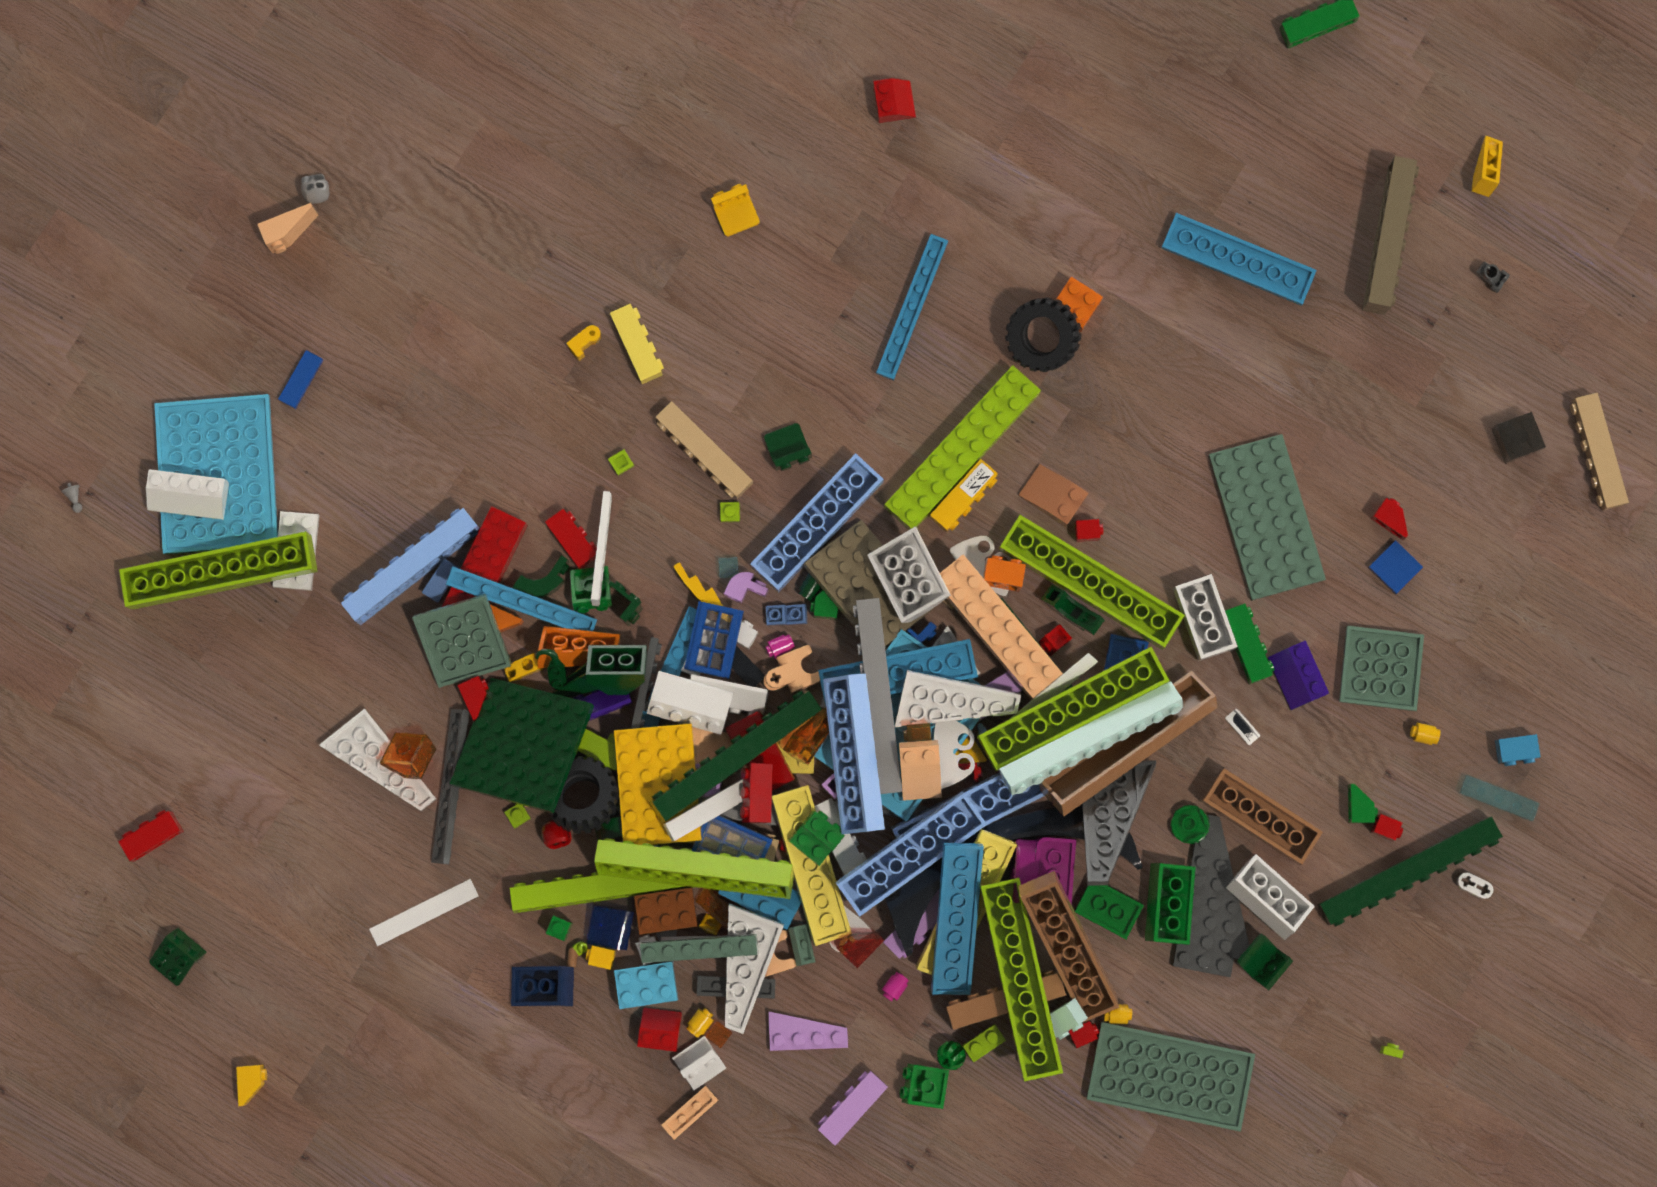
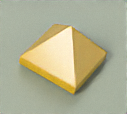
[699,914,723,935]

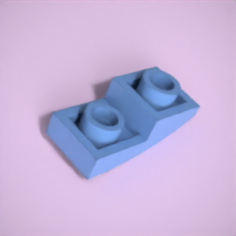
[422,558,460,603]
[766,604,808,625]

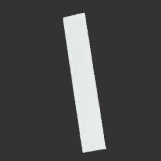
[1009,653,1098,720]
[369,879,478,946]

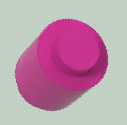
[765,634,795,659]
[881,972,909,1002]

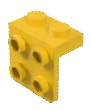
[711,184,760,237]

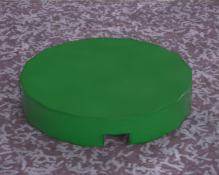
[1171,805,1210,844]

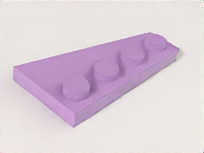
[769,1012,848,1051]

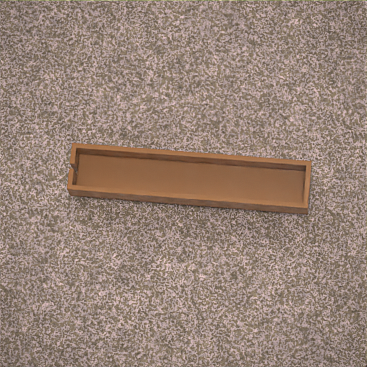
[1039,671,1217,816]

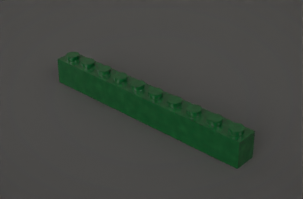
[649,690,822,822]
[1317,816,1503,927]

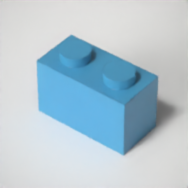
[1495,734,1541,766]

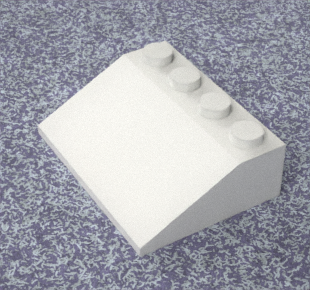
[867,527,951,623]

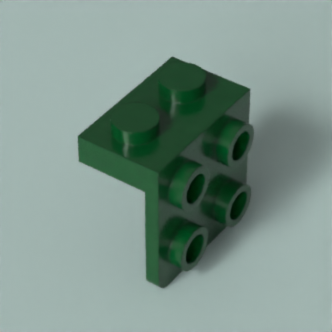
[764,423,812,471]
[608,580,643,626]
[149,927,207,986]
[1237,933,1293,991]

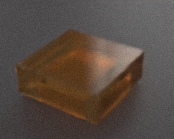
[705,1021,733,1048]

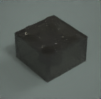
[1492,412,1546,464]

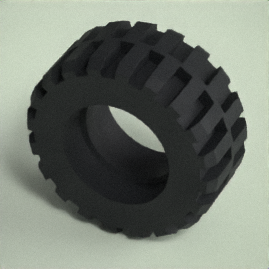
[1005,297,1082,372]
[548,756,619,834]

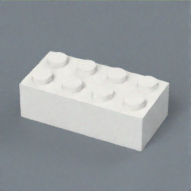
[1173,574,1238,661]
[1226,854,1315,940]

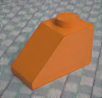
[490,604,524,633]

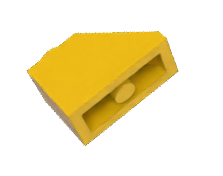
[236,1065,267,1106]

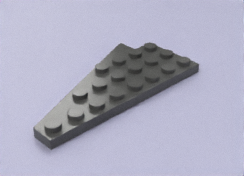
[1082,760,1156,886]
[1172,814,1249,977]

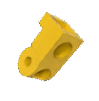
[566,325,601,361]
[504,653,544,683]

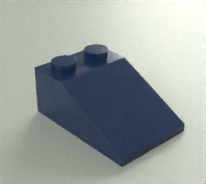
[511,966,574,1007]

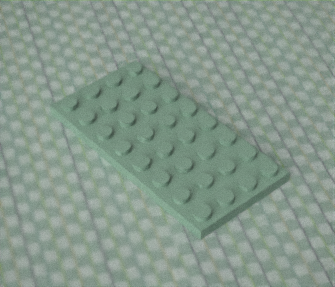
[1208,434,1326,601]
[1086,1022,1255,1132]

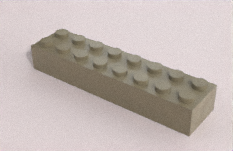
[1362,156,1419,315]

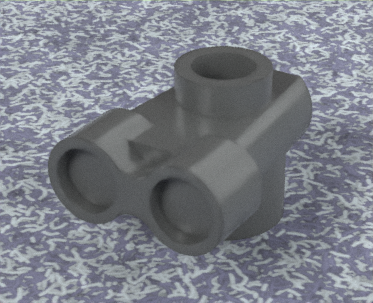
[1476,262,1510,293]

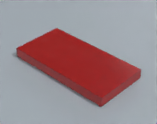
[725,711,795,791]

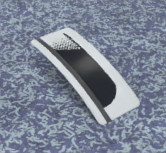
[1225,709,1260,745]

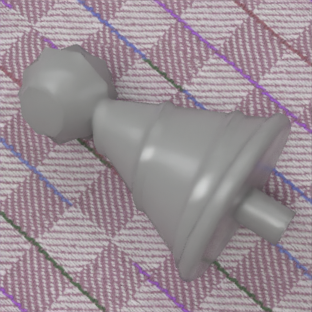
[61,483,83,513]

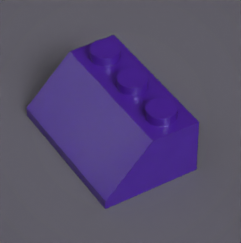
[1267,640,1329,710]
[573,689,633,721]

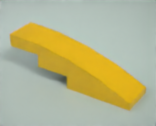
[673,562,731,624]

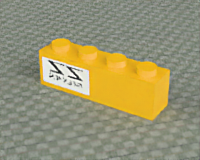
[929,459,998,533]

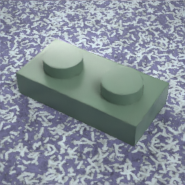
[788,924,815,966]

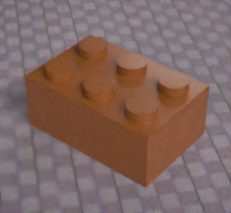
[634,888,698,935]

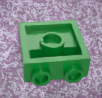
[570,566,612,613]
[788,810,845,866]
[899,1063,949,1109]

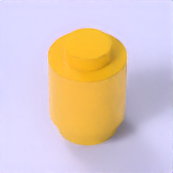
[1410,722,1441,745]
[1104,1004,1132,1024]
[686,1008,714,1038]

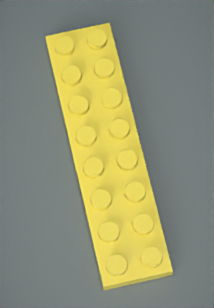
[772,785,852,946]
[916,829,1017,975]

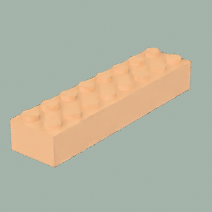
[940,554,1063,700]

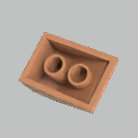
[1018,464,1089,528]

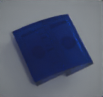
[586,905,634,951]

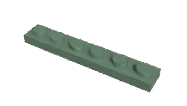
[640,934,758,963]

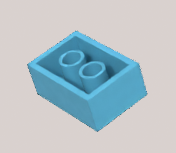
[614,962,679,1009]

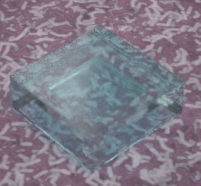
[718,557,739,578]

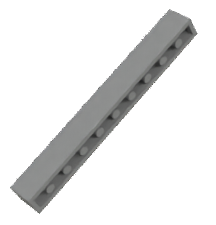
[853,598,902,794]

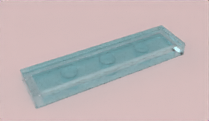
[1459,775,1540,821]

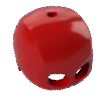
[541,820,572,849]

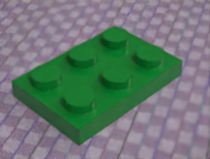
[1075,885,1144,940]

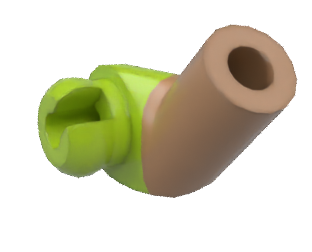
[567,941,588,967]

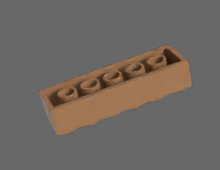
[1201,768,1323,865]
[945,970,1066,1030]

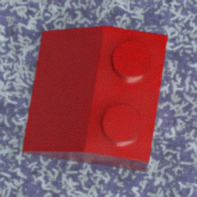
[873,78,916,123]
[637,1007,682,1052]

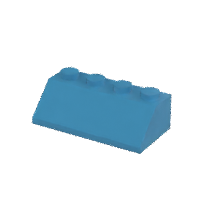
[718,889,801,930]

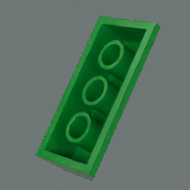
[1145,863,1196,945]

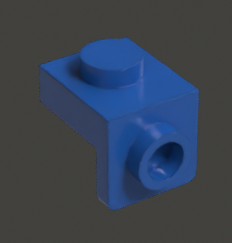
[907,622,937,644]

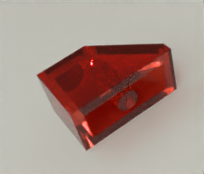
[837,932,884,969]

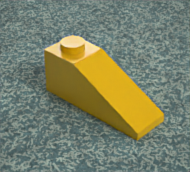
[1472,136,1503,197]

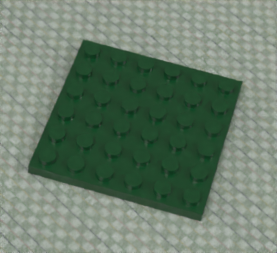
[449,678,594,813]

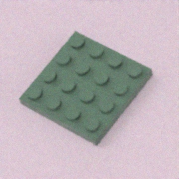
[412,594,512,688]
[1339,626,1424,711]

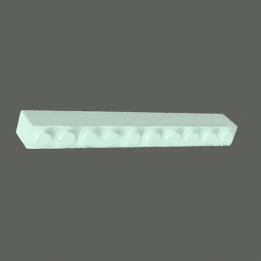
[1000,681,1183,796]

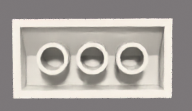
[146,469,229,520]
[647,671,733,735]
[690,674,768,716]

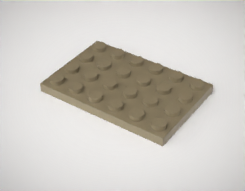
[803,520,934,647]

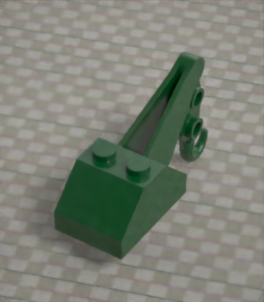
[535,645,647,697]

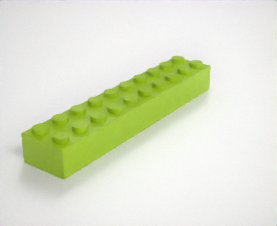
[884,365,1041,530]
[999,515,1185,650]
[119,531,318,610]
[977,646,1170,772]
[594,838,794,899]
[980,878,1063,1082]

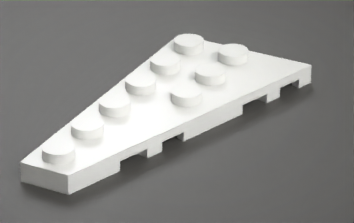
[894,670,1021,727]
[319,709,437,811]
[725,904,784,1034]

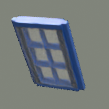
[684,601,744,679]
[692,815,773,860]

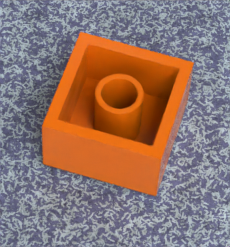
[1057,277,1103,333]
[983,556,1026,592]

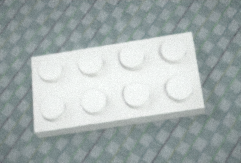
[273,511,320,591]

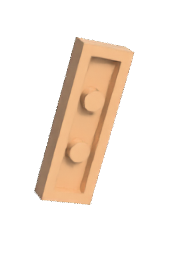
[662,1086,718,1140]

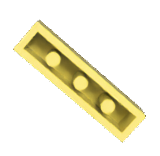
[610,304,664,384]

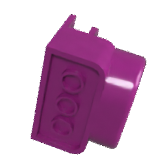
[1009,836,1076,910]

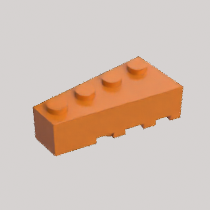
[537,626,620,668]

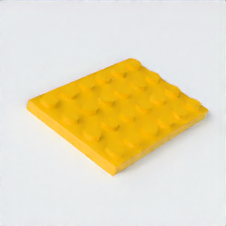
[614,724,702,845]

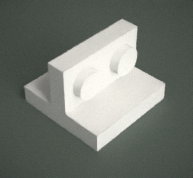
[673,1036,726,1090]

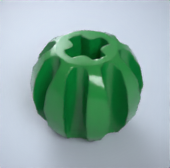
[937,1041,966,1070]

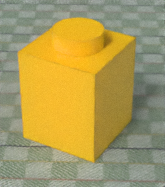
[585,946,616,970]

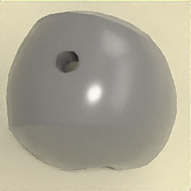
[301,174,330,204]

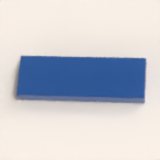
[278,350,323,409]

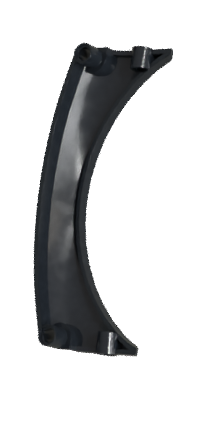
[885,804,1143,957]

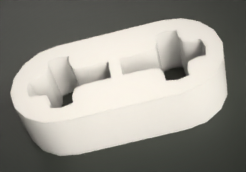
[1456,873,1493,899]

